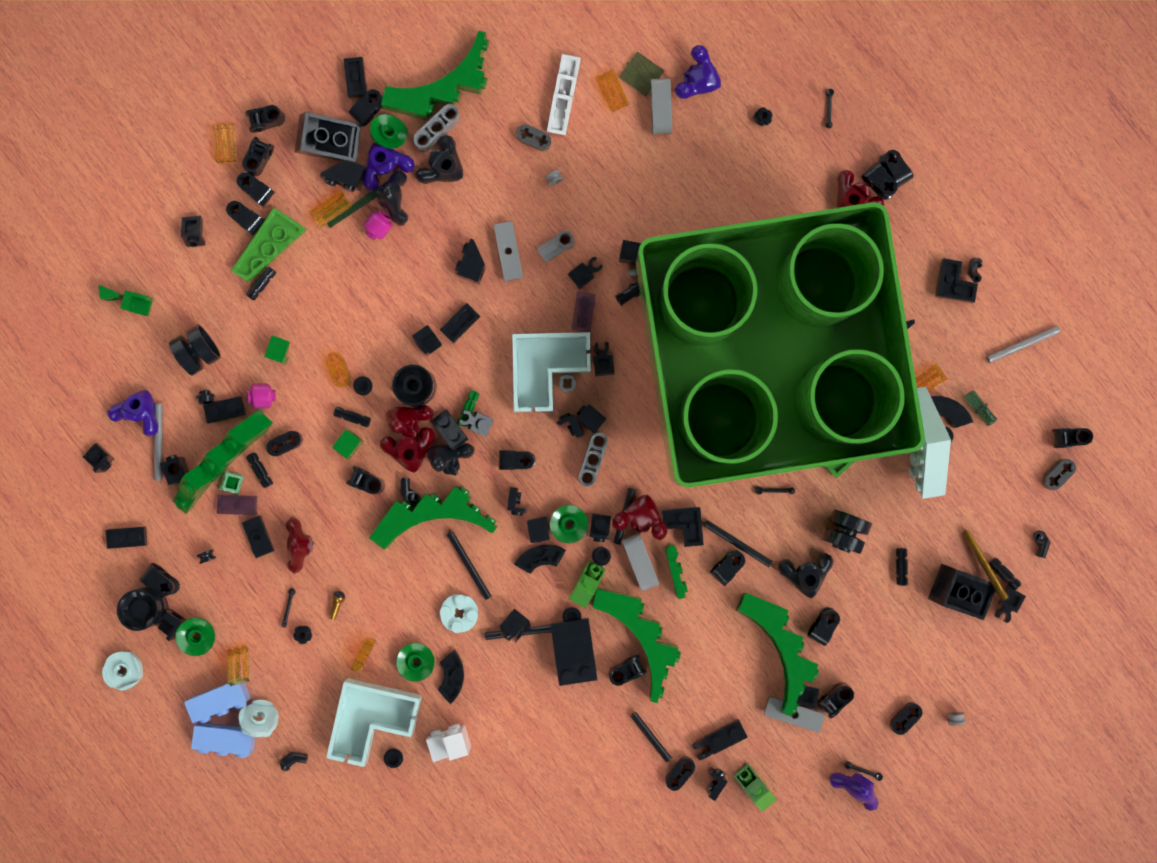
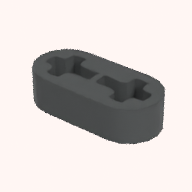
[517,125,551,151]
[1042,459,1076,490]

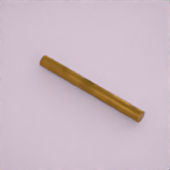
[962,529,1009,601]

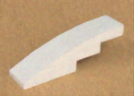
[547,54,581,135]

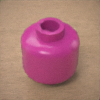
[363,210,392,240]
[247,383,276,409]

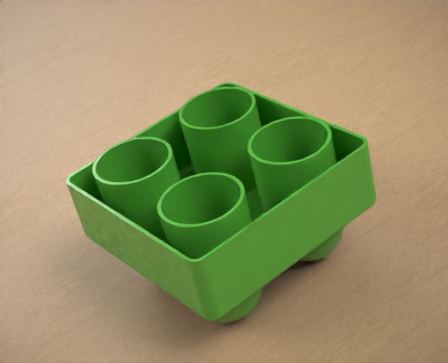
[636,202,925,487]

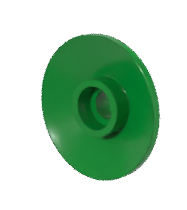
[370,114,408,149]
[550,505,588,544]
[176,618,216,656]
[396,643,435,682]

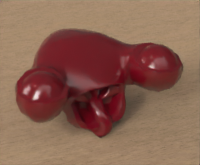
[837,170,885,208]
[386,405,434,438]
[380,427,435,473]
[612,494,668,540]
[285,517,314,574]

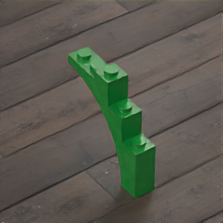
[381,30,489,120]
[173,409,273,514]
[369,486,498,550]
[592,587,681,703]
[736,593,819,717]

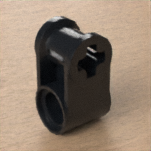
[349,89,383,127]
[245,105,285,133]
[242,137,274,176]
[879,150,914,188]
[861,162,898,200]
[237,172,275,207]
[226,201,265,235]
[1052,428,1093,448]
[499,450,536,470]
[346,466,385,494]
[710,550,746,586]
[140,563,180,596]
[807,607,840,646]
[608,654,647,686]
[817,682,854,719]

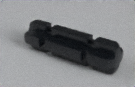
[246,266,276,300]
[333,407,371,427]
[246,452,273,488]
[896,548,908,586]
[989,557,1021,590]

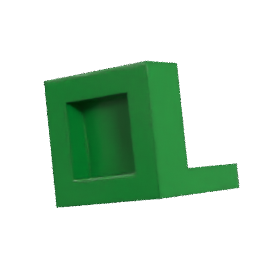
[120,290,154,316]
[264,335,290,365]
[332,429,364,459]

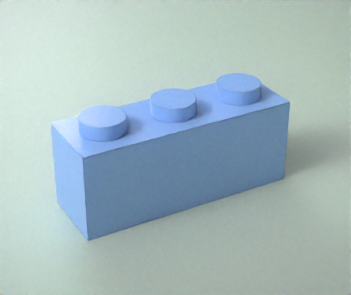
[184,677,251,724]
[191,723,255,758]

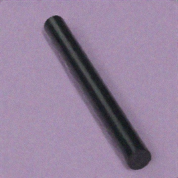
[704,520,773,567]
[446,531,492,600]
[485,625,551,640]

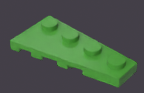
[231,208,307,282]

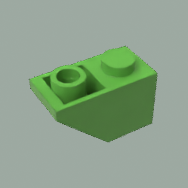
[569,560,606,608]
[733,764,777,812]

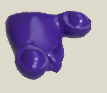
[675,45,721,99]
[363,143,415,190]
[107,390,159,437]
[829,772,879,811]

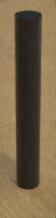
[613,488,636,545]
[630,712,672,762]

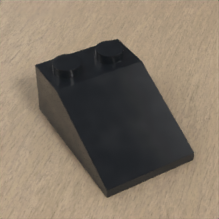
[294,112,361,162]
[928,563,996,620]
[550,618,598,686]

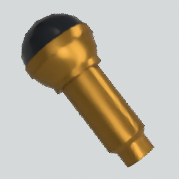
[330,591,345,620]

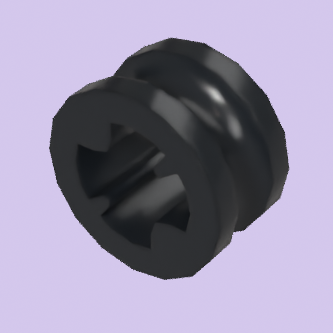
[196,549,216,564]

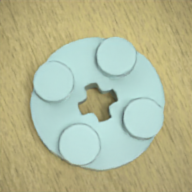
[440,594,479,633]
[102,651,143,691]
[239,700,279,737]

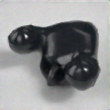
[416,135,463,184]
[377,170,408,226]
[427,443,475,476]
[778,553,834,598]

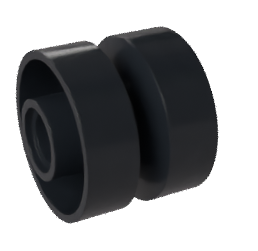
[169,324,221,376]
[392,365,437,407]
[822,509,873,554]
[117,587,168,631]

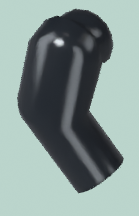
[967,258,983,283]
[400,478,420,504]
[1033,530,1050,559]

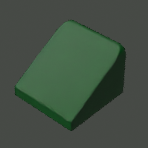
[98,285,124,302]
[217,470,244,494]

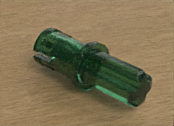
[965,390,997,426]

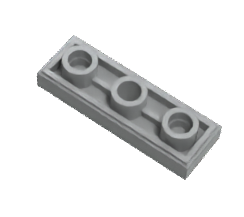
[494,221,523,282]
[764,696,825,733]

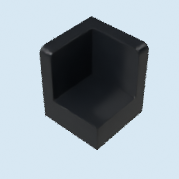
[412,325,442,356]
[527,516,550,543]
[158,609,187,641]

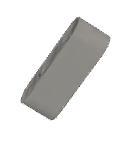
[650,78,672,134]
[414,104,460,152]
[579,433,608,487]
[622,533,660,591]

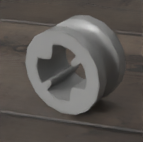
[545,170,564,186]
[559,375,576,393]
[947,712,966,726]

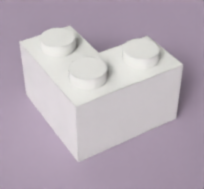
[426,723,472,762]

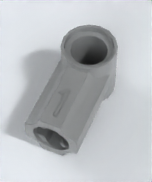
[537,230,575,262]

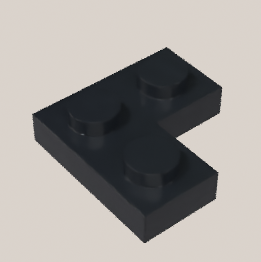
[935,258,978,303]
[662,507,704,547]

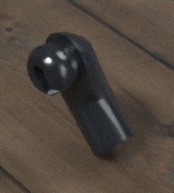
[280,752,308,771]

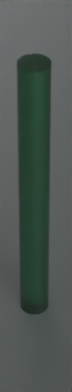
[326,181,387,228]

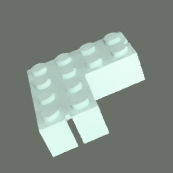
[512,332,591,413]
[908,387,951,499]
[326,678,422,767]

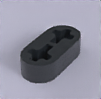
[266,431,303,456]
[890,702,923,735]
[665,756,695,791]

